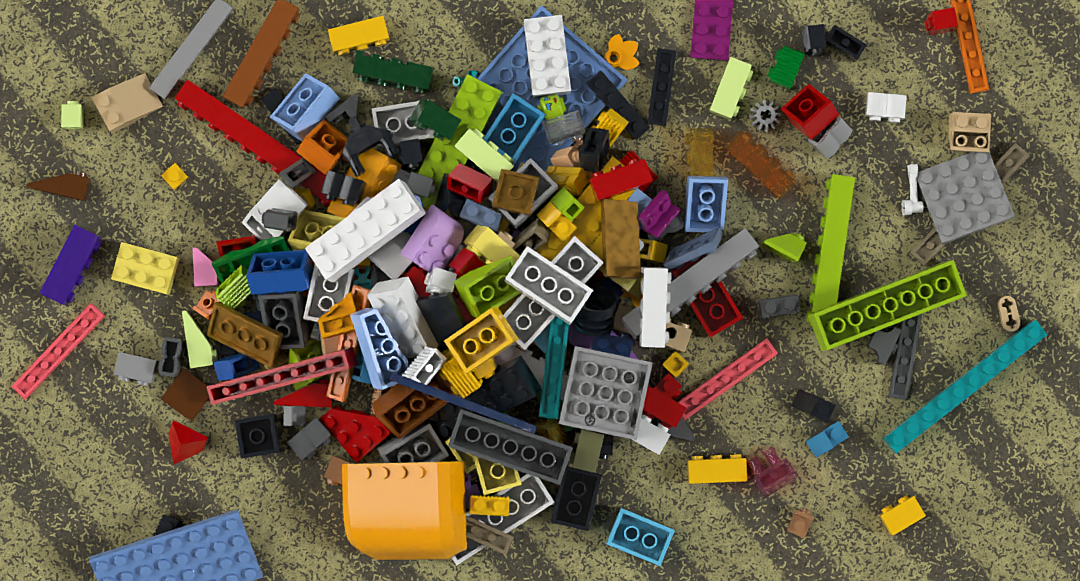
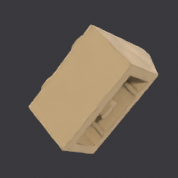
[949,112,991,153]

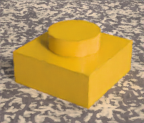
[161,163,189,190]
[662,351,689,378]

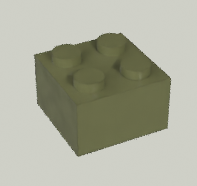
[569,429,604,473]

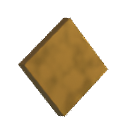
[492,169,540,216]

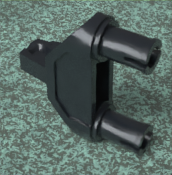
[342,116,400,177]

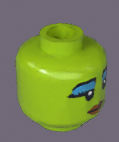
[537,94,566,121]

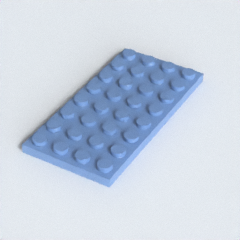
[89,509,263,581]

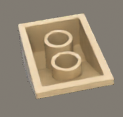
[91,73,163,133]

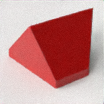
[169,420,208,465]

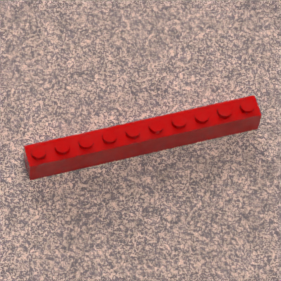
[175,79,332,208]

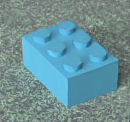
[606,508,675,566]

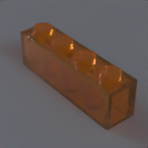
[724,130,796,200]

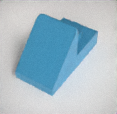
[806,421,849,457]

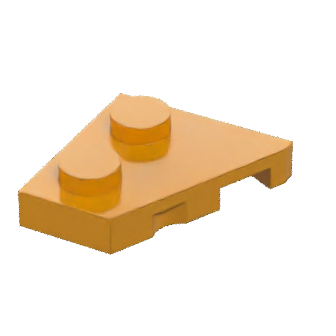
[318,292,356,340]

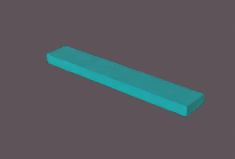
[539,316,569,419]

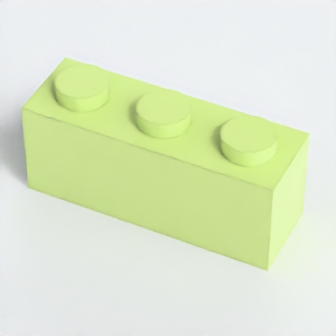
[709,57,753,120]
[455,128,515,183]

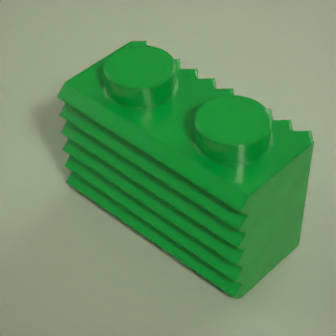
[767,45,805,91]

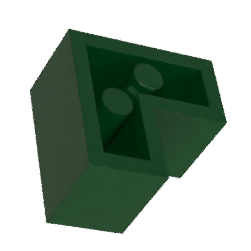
[409,99,461,141]

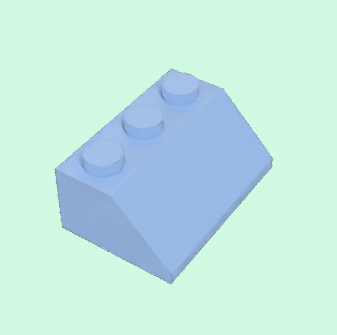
[270,73,340,141]

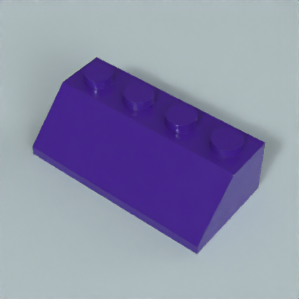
[39,225,102,306]

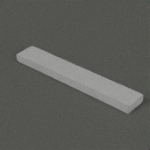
[149,0,233,100]

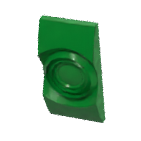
[212,236,290,284]

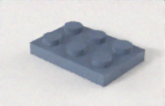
[663,227,724,270]

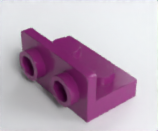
[638,190,680,238]

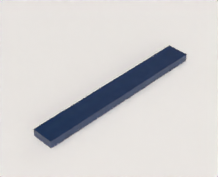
[391,373,537,434]

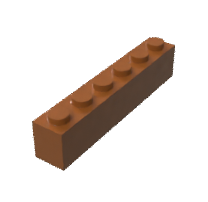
[222,0,301,109]

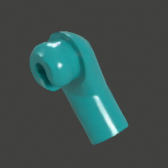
[452,70,478,86]

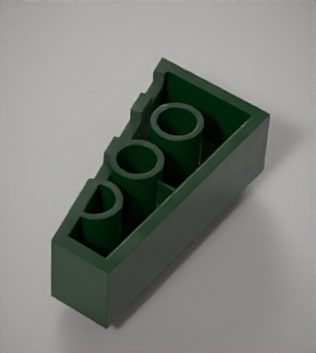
[352,50,434,94]

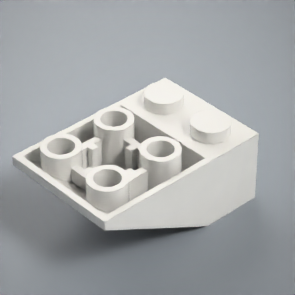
[242,178,308,241]

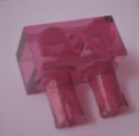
[746,447,797,499]

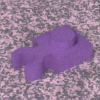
[465,473,481,509]

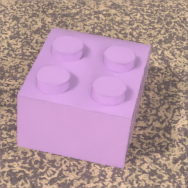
[400,205,464,273]

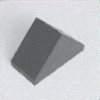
[279,158,316,191]

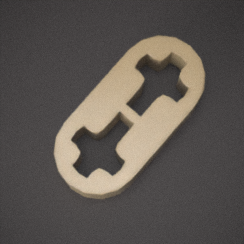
[998,296,1020,332]

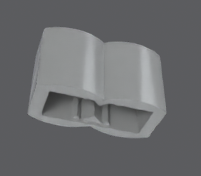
[808,116,852,159]

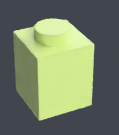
[61,101,84,129]

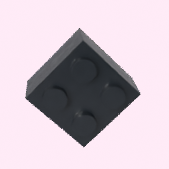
[235,414,281,459]

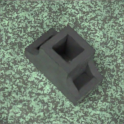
[867,327,902,366]

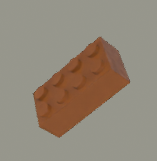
[372,370,455,440]

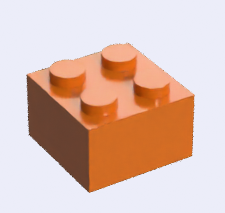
[296,120,348,175]

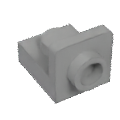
[284,406,306,426]

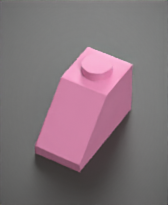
[193,248,220,287]

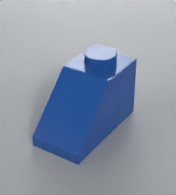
[214,353,261,380]

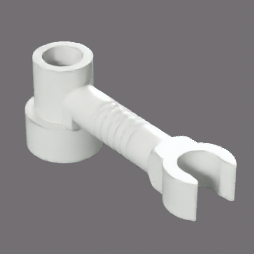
[902,164,923,215]

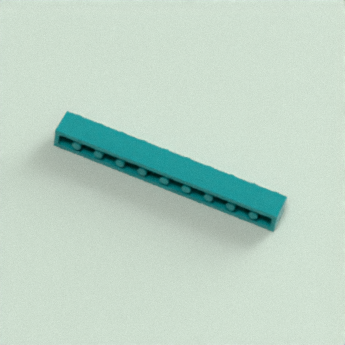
[882,320,1048,453]

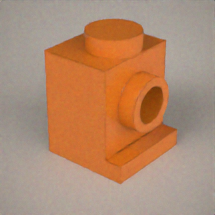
[192,290,225,320]

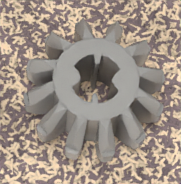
[749,100,782,133]

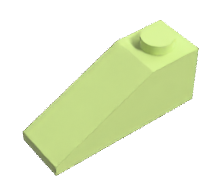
[182,311,218,369]

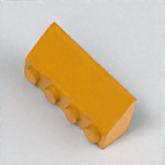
[327,148,402,218]

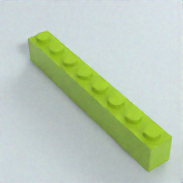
[806,174,855,327]

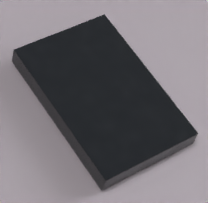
[416,292,467,349]

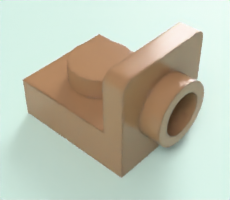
[786,508,814,538]

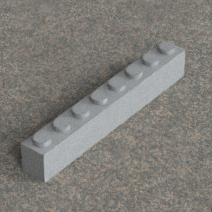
[621,228,759,340]

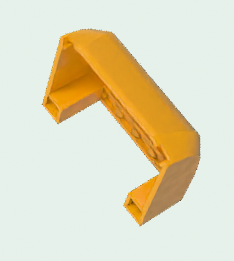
[342,461,467,560]

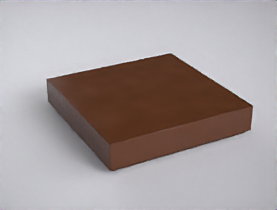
[161,368,209,422]

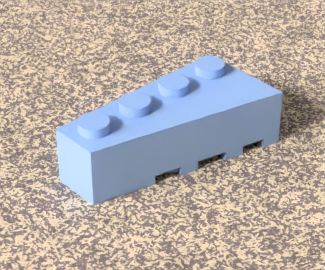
[350,308,409,390]

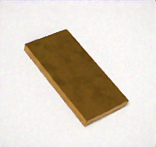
[601,199,641,279]
[206,301,283,368]

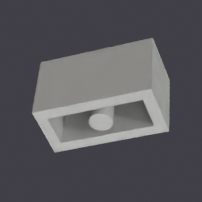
[114,352,159,386]

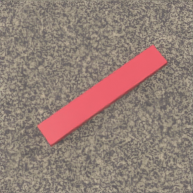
[11,303,105,400]
[678,338,778,420]

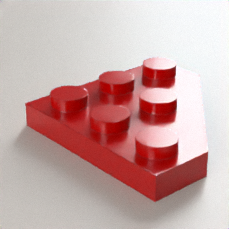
[320,406,392,463]

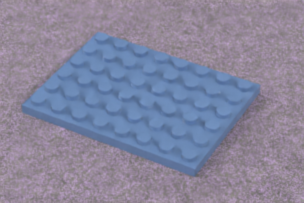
[448,5,628,172]

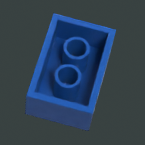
[246,249,314,295]

